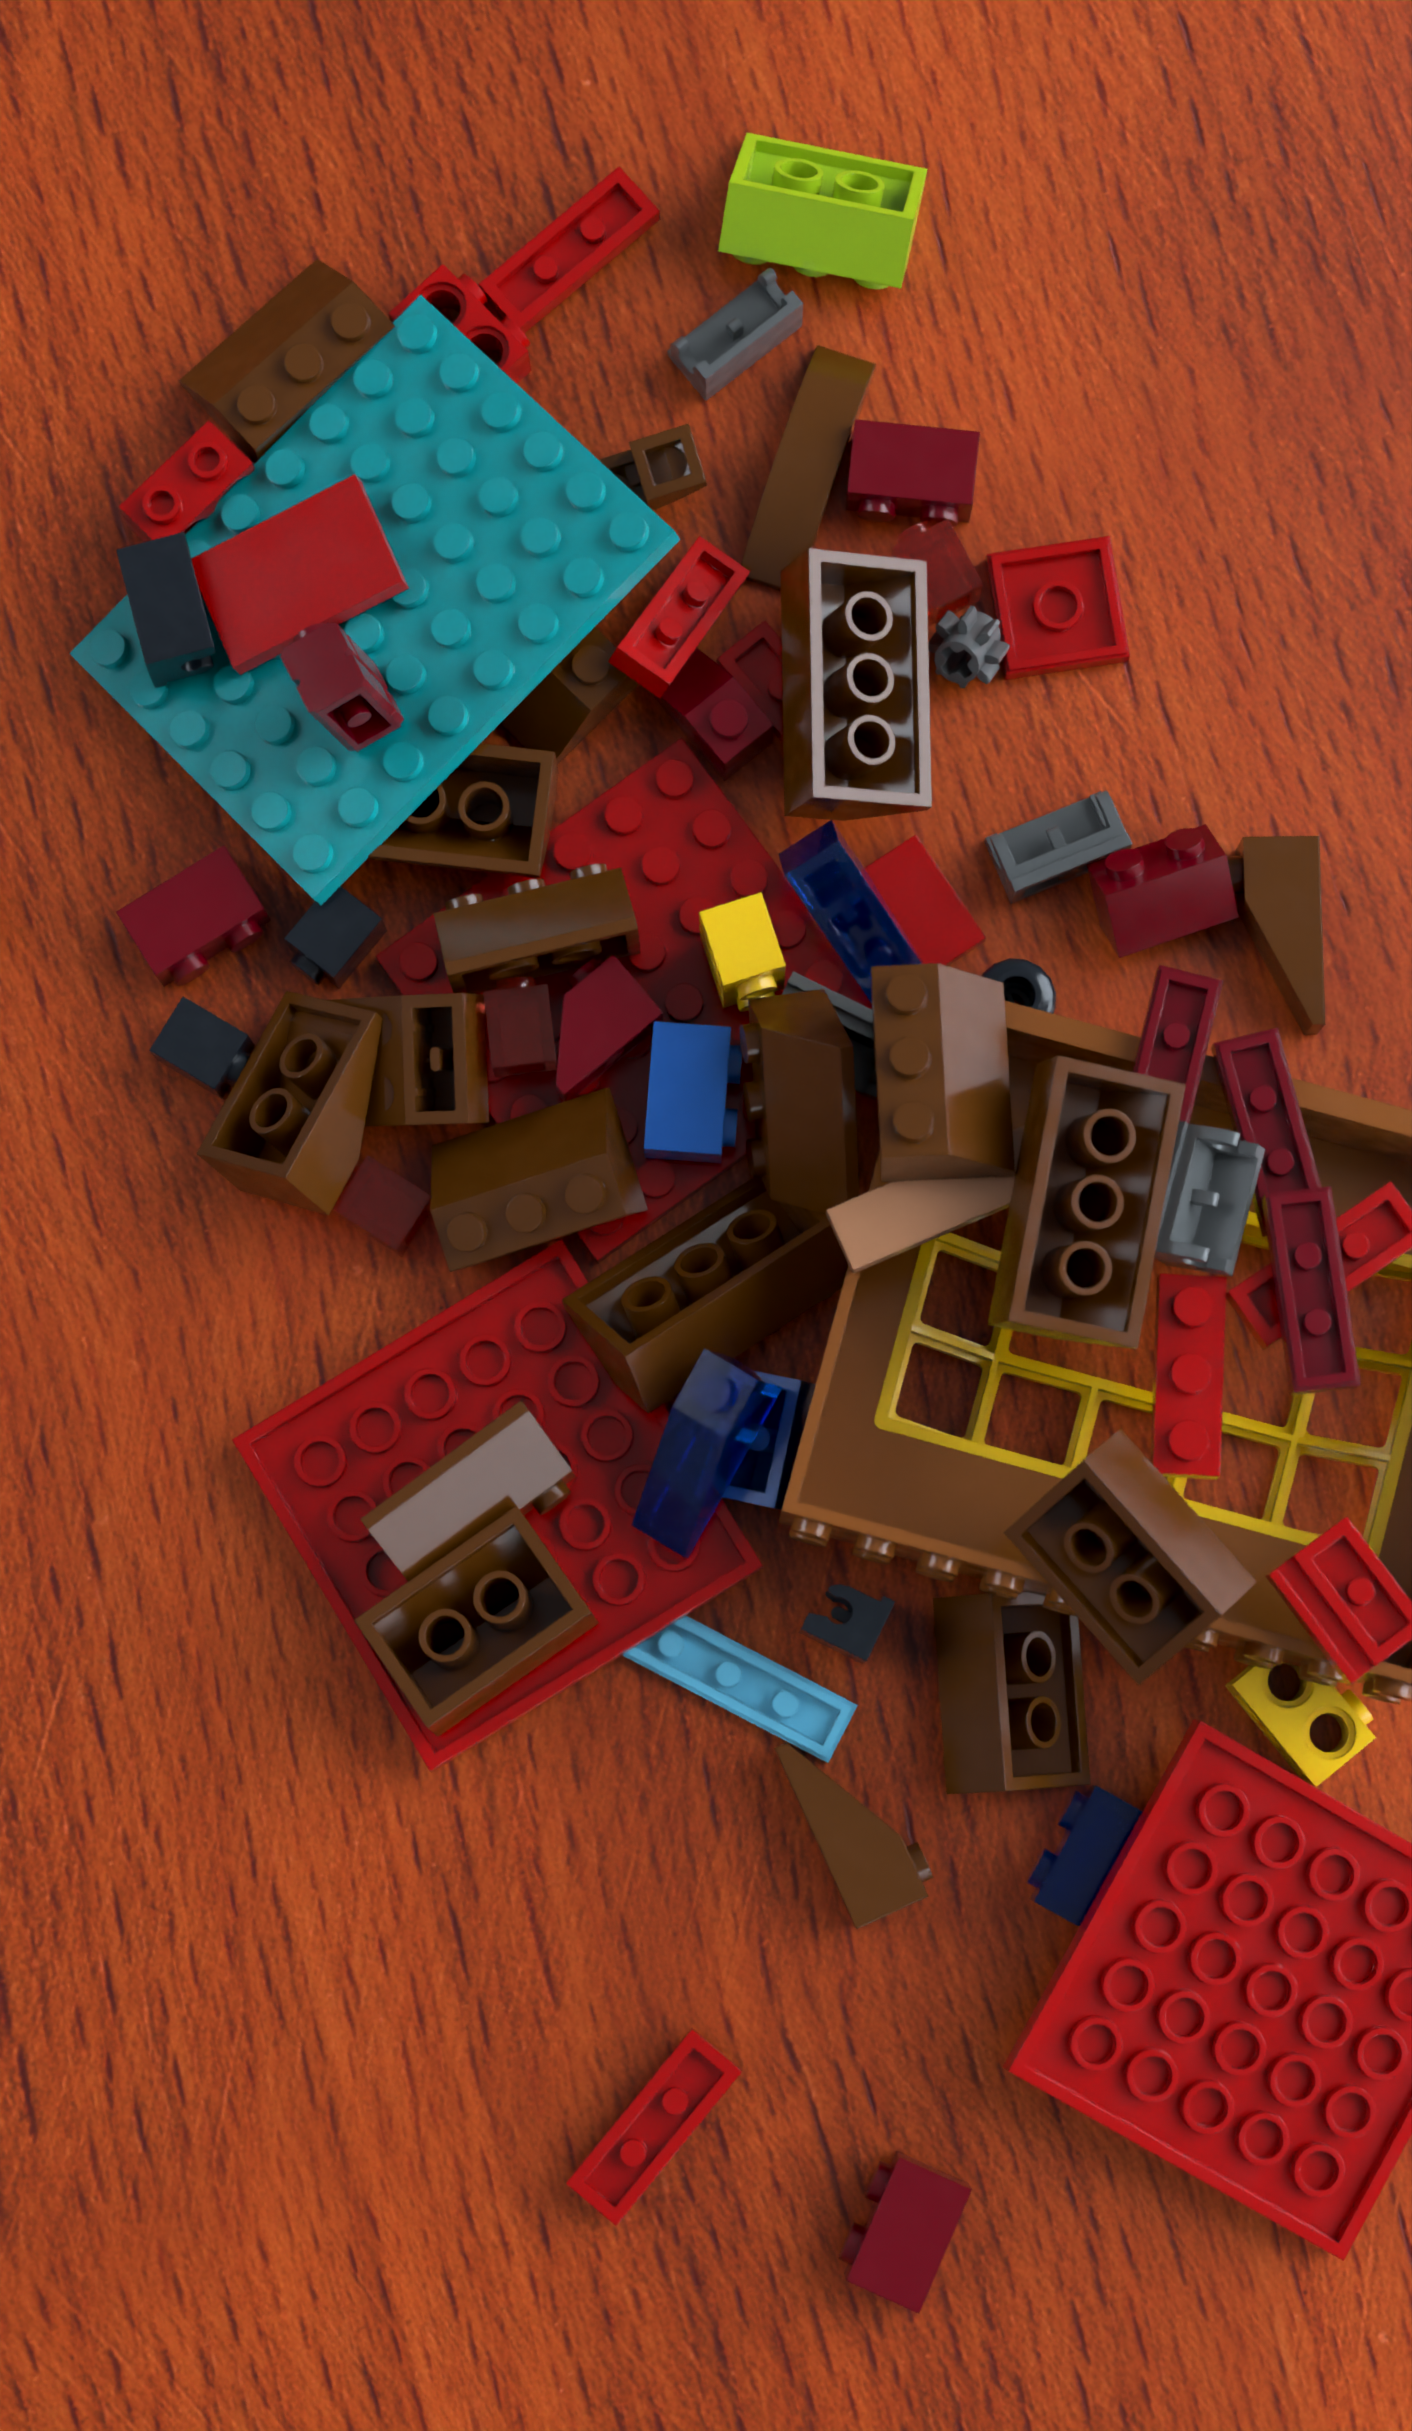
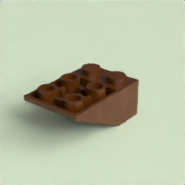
[328,993,489,1126]

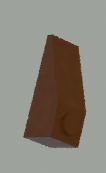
[1227,836,1326,1035]
[774,1743,933,1929]

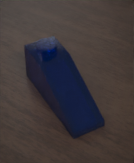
[778,819,924,1003]
[632,1348,783,1558]

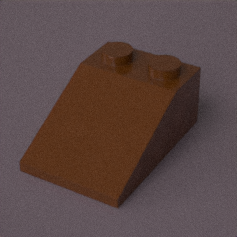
[196,991,383,1215]

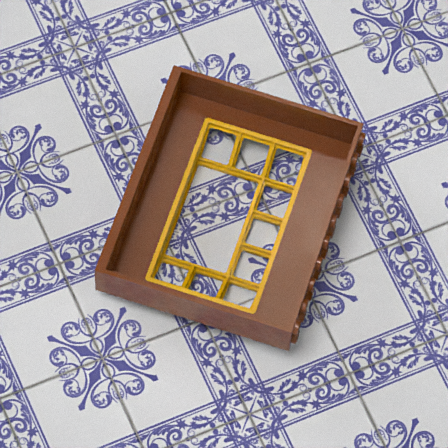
[778,1001,1412,1705]

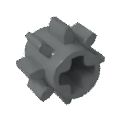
[928,606,1010,688]

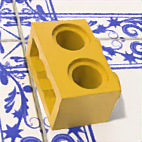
[699,892,786,1012]
[1225,1662,1376,1787]

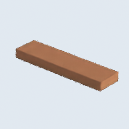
[826,1125,1025,1274]

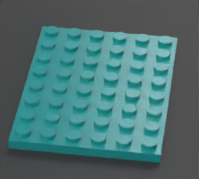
[69,294,680,905]

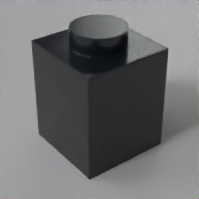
[284,886,387,989]
[149,996,255,1099]

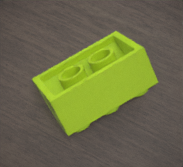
[718,133,927,289]

